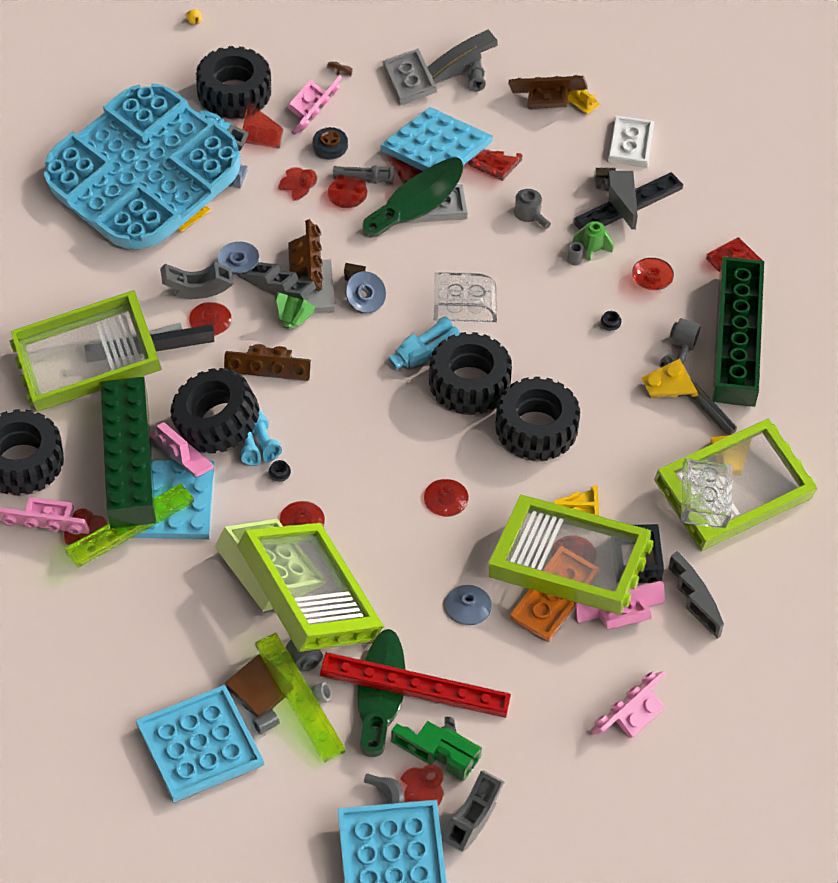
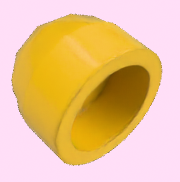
[185,9,202,25]

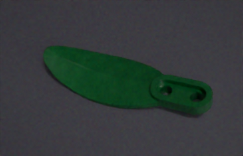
[362,157,463,237]
[357,629,406,757]

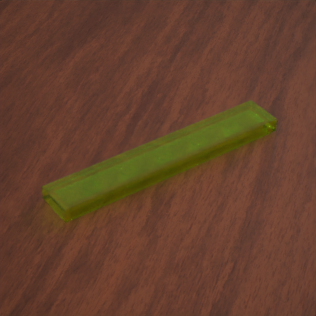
[65,483,194,568]
[255,633,346,763]

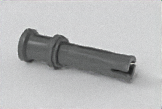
[467,59,486,91]
[333,165,394,184]

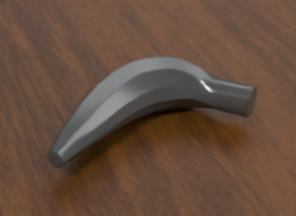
[364,773,405,804]

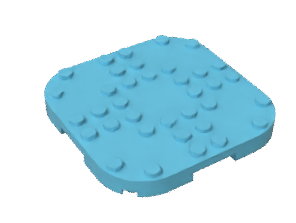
[44,83,241,249]

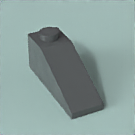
[604,171,638,230]

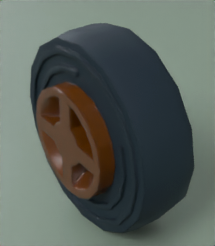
[313,127,348,159]

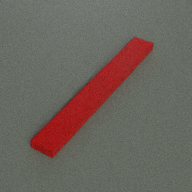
[320,652,511,718]

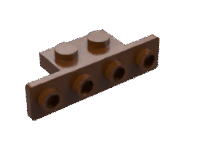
[508,75,588,109]
[288,219,324,291]
[224,344,311,381]

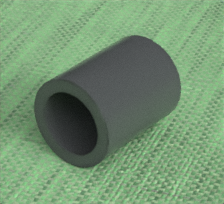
[567,242,583,265]
[252,709,280,735]

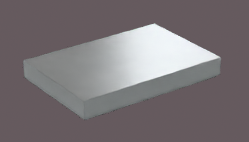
[382,48,438,105]
[407,184,468,223]
[297,259,335,313]

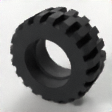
[196,46,272,119]
[429,332,512,415]
[170,368,260,454]
[495,377,581,461]
[0,409,64,496]

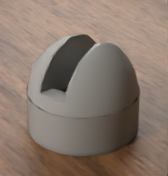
[311,682,331,703]

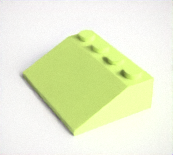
[214,519,326,611]

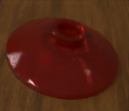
[632,257,674,290]
[189,302,232,335]
[424,479,469,517]
[280,501,325,527]

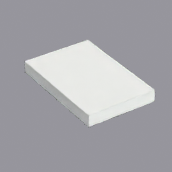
[608,115,655,168]

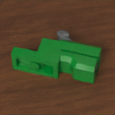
[391,716,482,781]

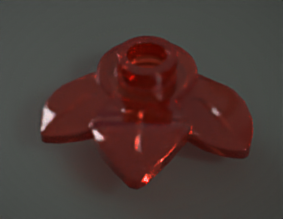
[278,167,317,201]
[64,508,108,548]
[400,764,444,806]

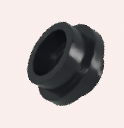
[600,311,622,331]
[269,460,291,482]

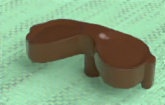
[327,62,353,77]

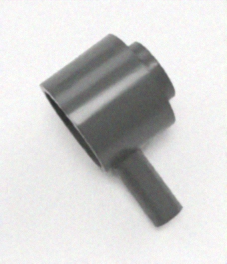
[514,189,551,229]
[669,318,701,365]
[269,640,323,671]

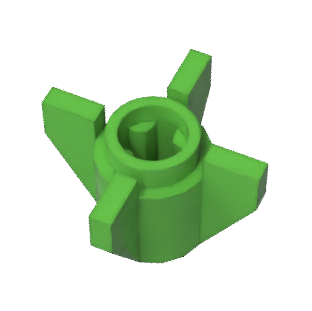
[573,222,614,261]
[275,292,315,329]

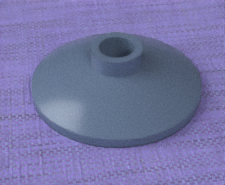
[217,241,259,274]
[345,271,386,313]
[445,585,492,625]

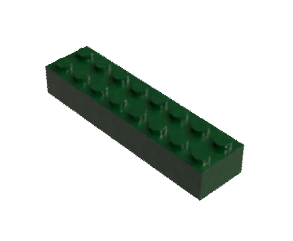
[712,256,764,407]
[101,377,156,529]

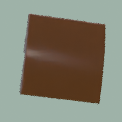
[224,654,294,717]

